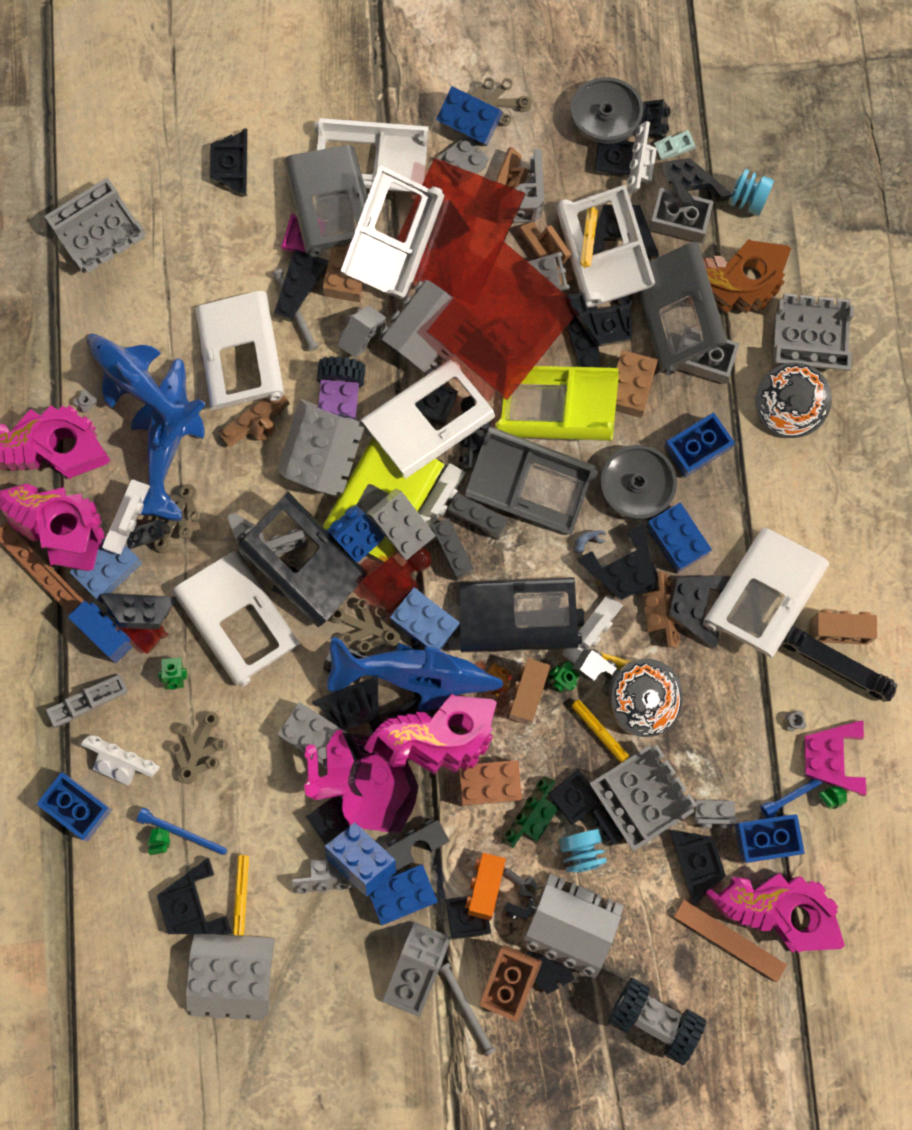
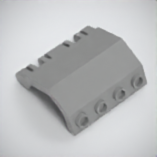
[379,280,481,375]
[521,873,624,978]

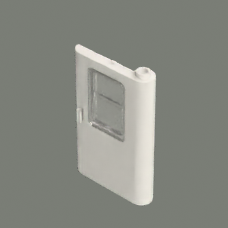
[704,528,829,658]

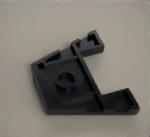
[662,158,732,208]
[592,205,659,259]
[565,293,632,347]
[577,524,655,601]
[666,576,731,649]
[157,858,232,934]

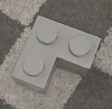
[337,305,387,358]

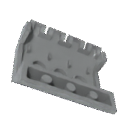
[45,177,146,274]
[773,293,854,371]
[277,399,364,495]
[589,744,697,851]
[186,934,275,1021]

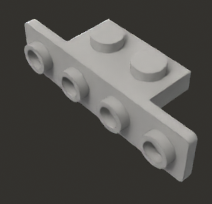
[291,859,356,894]

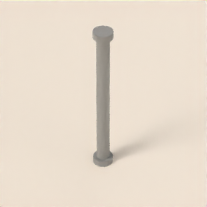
[272,269,319,351]
[439,963,496,1056]

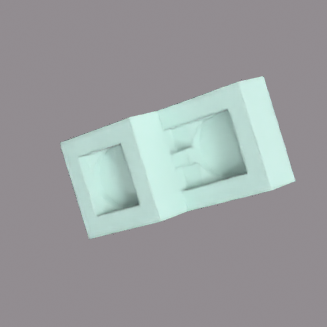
[654,130,696,160]

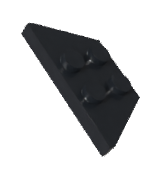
[210,128,248,196]
[100,594,176,629]
[312,675,378,731]
[669,830,726,905]

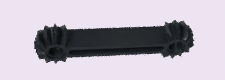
[780,626,898,702]

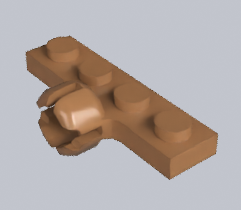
[218,395,290,448]

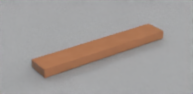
[0,521,84,614]
[673,900,787,982]

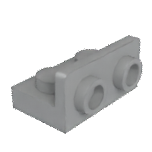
[694,800,737,829]

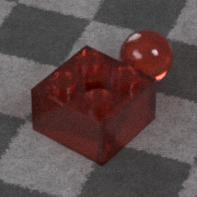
[363,548,432,613]

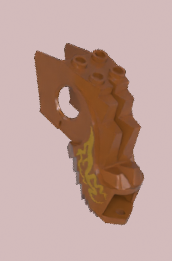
[682,239,791,315]

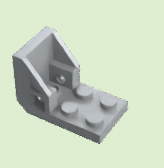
[498,149,544,224]
[227,513,307,564]
[382,922,451,1017]

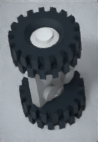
[608,978,707,1066]

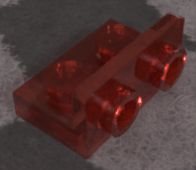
[120,625,168,654]

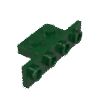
[502,776,559,848]

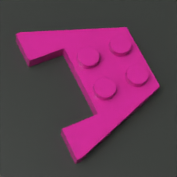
[804,721,867,797]

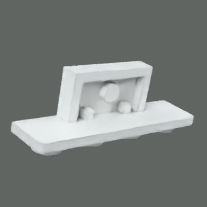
[627,121,657,194]
[419,464,466,529]
[102,480,150,555]
[562,595,623,664]
[81,735,160,786]

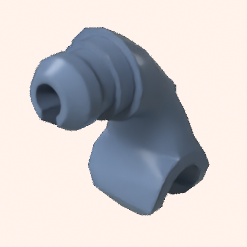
[574,530,606,553]

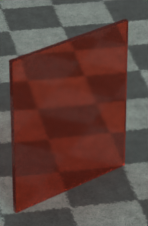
[396,158,526,305]
[426,240,575,400]

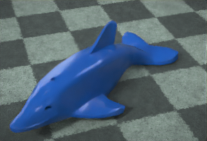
[87,334,205,449]
[131,358,205,521]
[327,637,503,711]

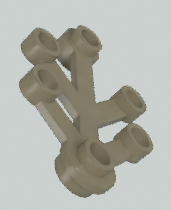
[467,77,532,126]
[147,484,201,553]
[330,598,400,653]
[171,712,228,784]

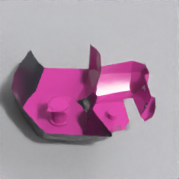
[304,730,419,833]

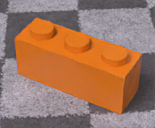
[465,853,506,921]

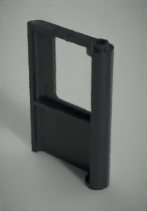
[236,491,368,627]

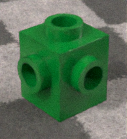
[158,657,188,690]
[547,661,580,693]

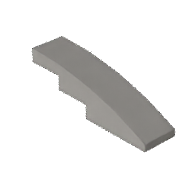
[45,674,128,729]

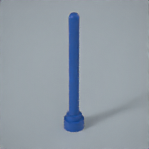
[760,779,823,819]
[136,807,227,855]

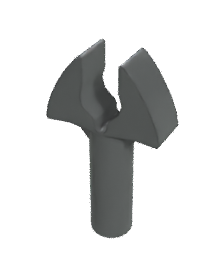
[503,868,538,896]

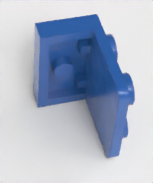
[327,505,384,562]

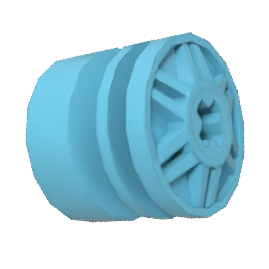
[730,169,774,216]
[558,829,607,873]

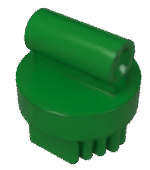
[818,786,848,809]
[147,828,171,856]

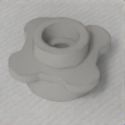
[74,390,97,412]
[785,710,806,732]

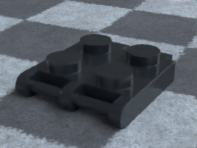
[523,951,575,995]

